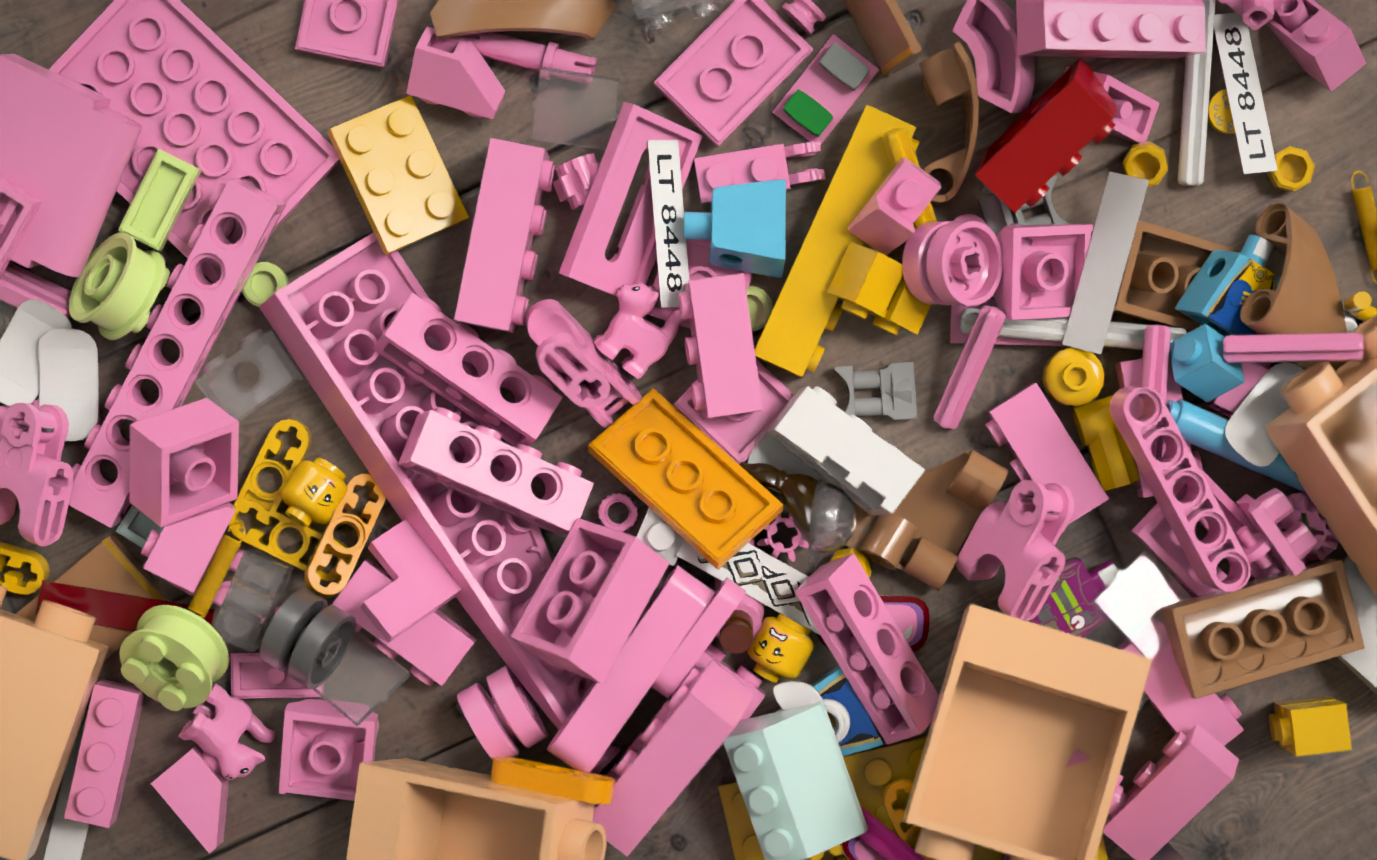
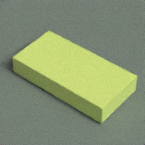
[118,149,202,252]

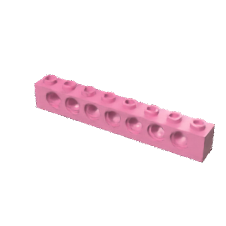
[69,178,286,528]

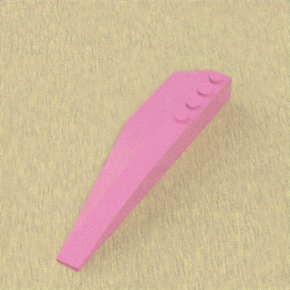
[259,232,593,730]

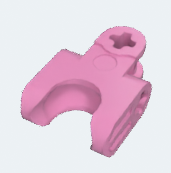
[525,299,642,428]
[0,403,74,547]
[956,480,1074,621]

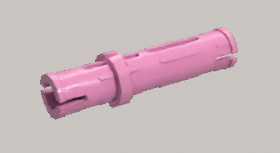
[461,32,597,86]

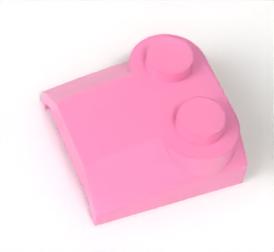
[993,223,1093,320]
[279,699,379,801]

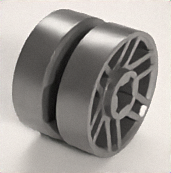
[260,588,356,689]

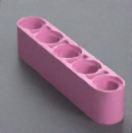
[1110,386,1251,592]
[547,565,715,773]

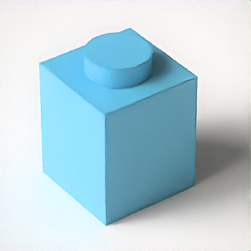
[1169,324,1245,403]

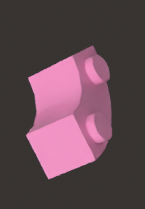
[952,0,1035,113]

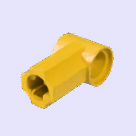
[1072,395,1140,491]

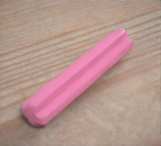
[934,305,1006,430]
[1138,325,1171,460]
[1223,333,1364,363]

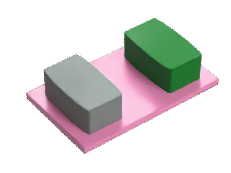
[772,34,879,146]

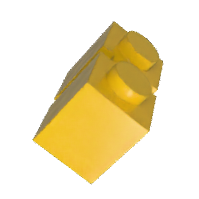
[827,242,931,335]
[1269,695,1352,757]

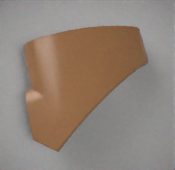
[430,0,617,41]
[919,42,979,205]
[1240,202,1348,371]
[834,449,1009,591]

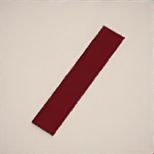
[36,580,215,631]

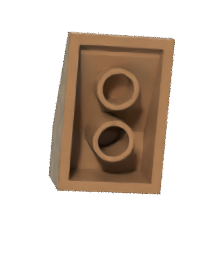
[1113,220,1242,332]

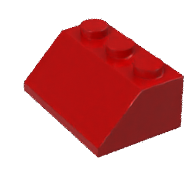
[975,57,1117,213]

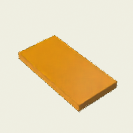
[588,388,783,570]

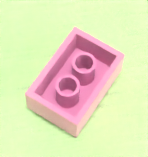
[510,518,670,684]

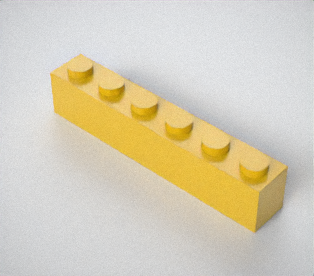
[755,105,920,378]

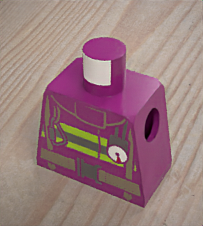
[1029,556,1124,638]

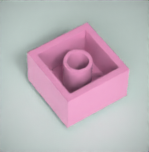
[130,398,239,527]

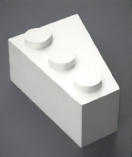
[766,386,925,516]

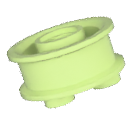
[69,232,170,340]
[119,605,229,711]

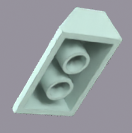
[723,701,868,860]

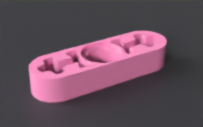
[651,577,746,699]

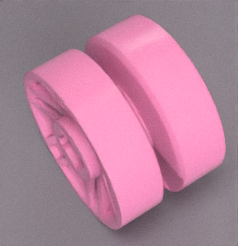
[902,221,1003,306]
[457,665,548,761]

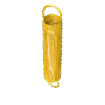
[1351,171,1377,284]
[188,522,245,618]

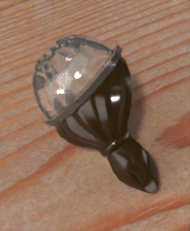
[739,462,857,569]

